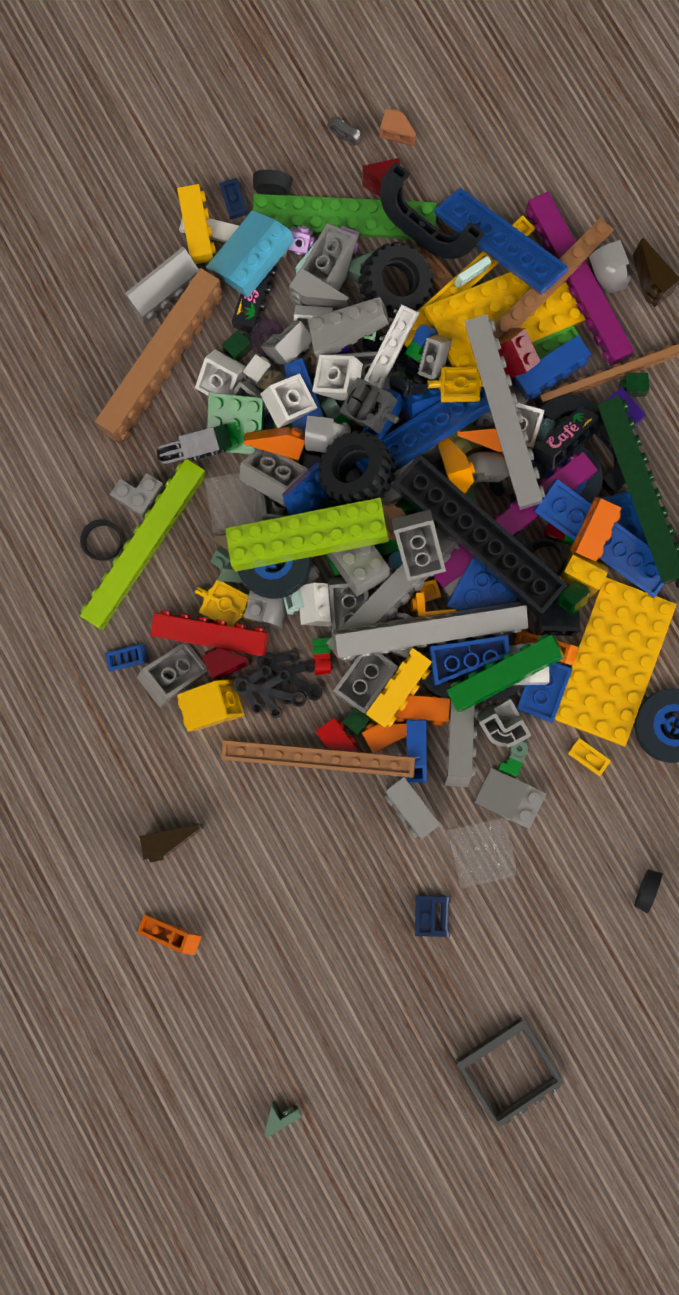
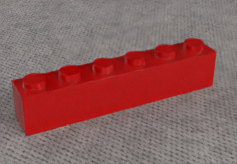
[150,610,270,656]

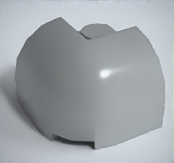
[589,240,631,293]
[305,416,351,453]
[467,451,509,486]
[244,590,287,630]
[477,697,532,748]

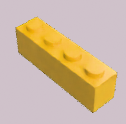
[177,184,216,264]

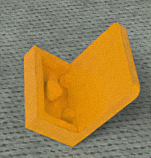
[410,592,456,618]

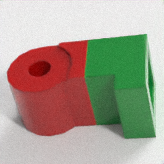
[312,638,331,675]

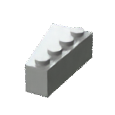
[308,297,389,359]
[445,700,478,787]

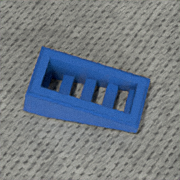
[105,644,149,671]

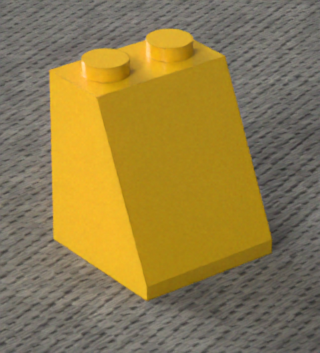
[559,551,608,598]
[177,680,245,732]

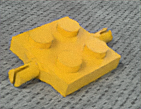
[428,366,483,402]
[194,580,253,626]

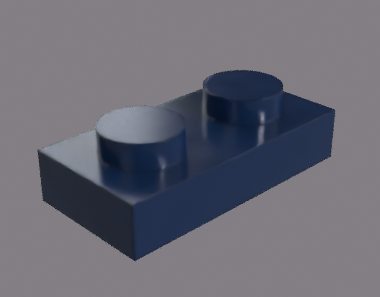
[219,178,248,220]

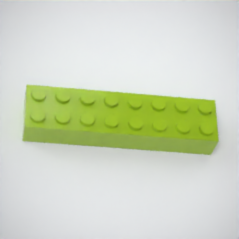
[225,498,389,572]

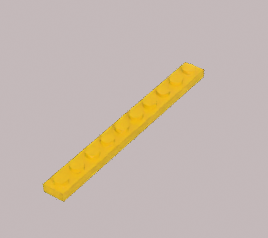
[404,215,536,347]

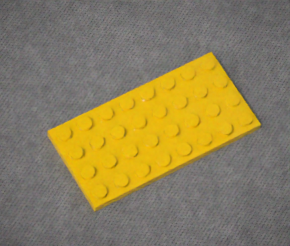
[423,272,586,367]
[554,577,677,747]

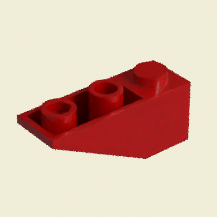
[315,718,363,752]

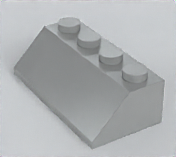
[125,247,199,323]

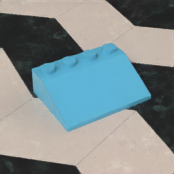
[206,210,295,298]

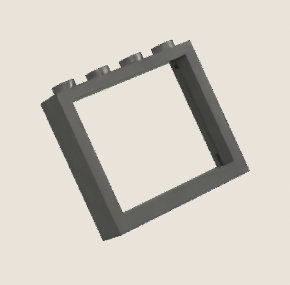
[455,1017,564,1128]

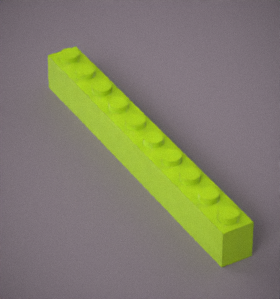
[80,459,207,631]

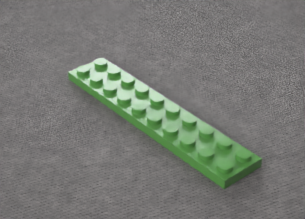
[253,194,437,239]

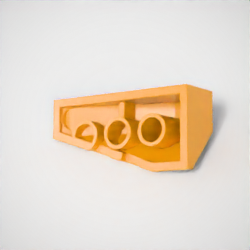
[438,438,475,494]

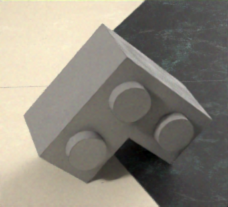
[260,321,312,364]
[110,473,165,519]

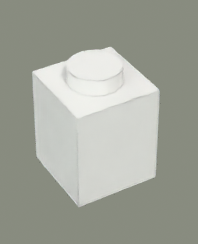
[243,354,271,388]

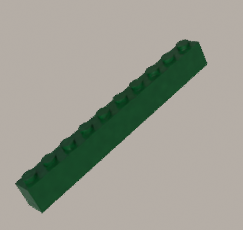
[597,396,679,585]

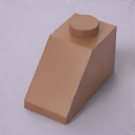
[379,108,416,146]

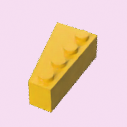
[366,648,432,729]

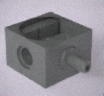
[339,377,399,434]

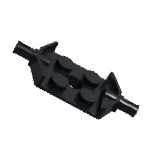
[389,354,429,398]

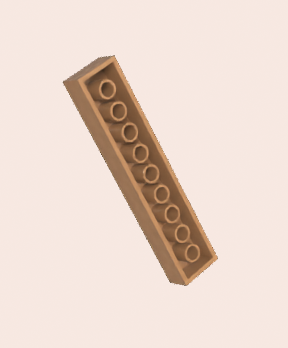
[94,268,223,444]

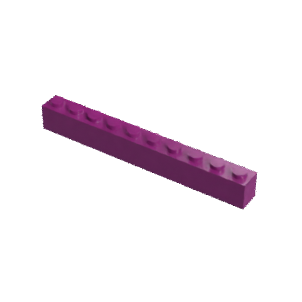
[525,192,634,367]
[434,452,597,589]

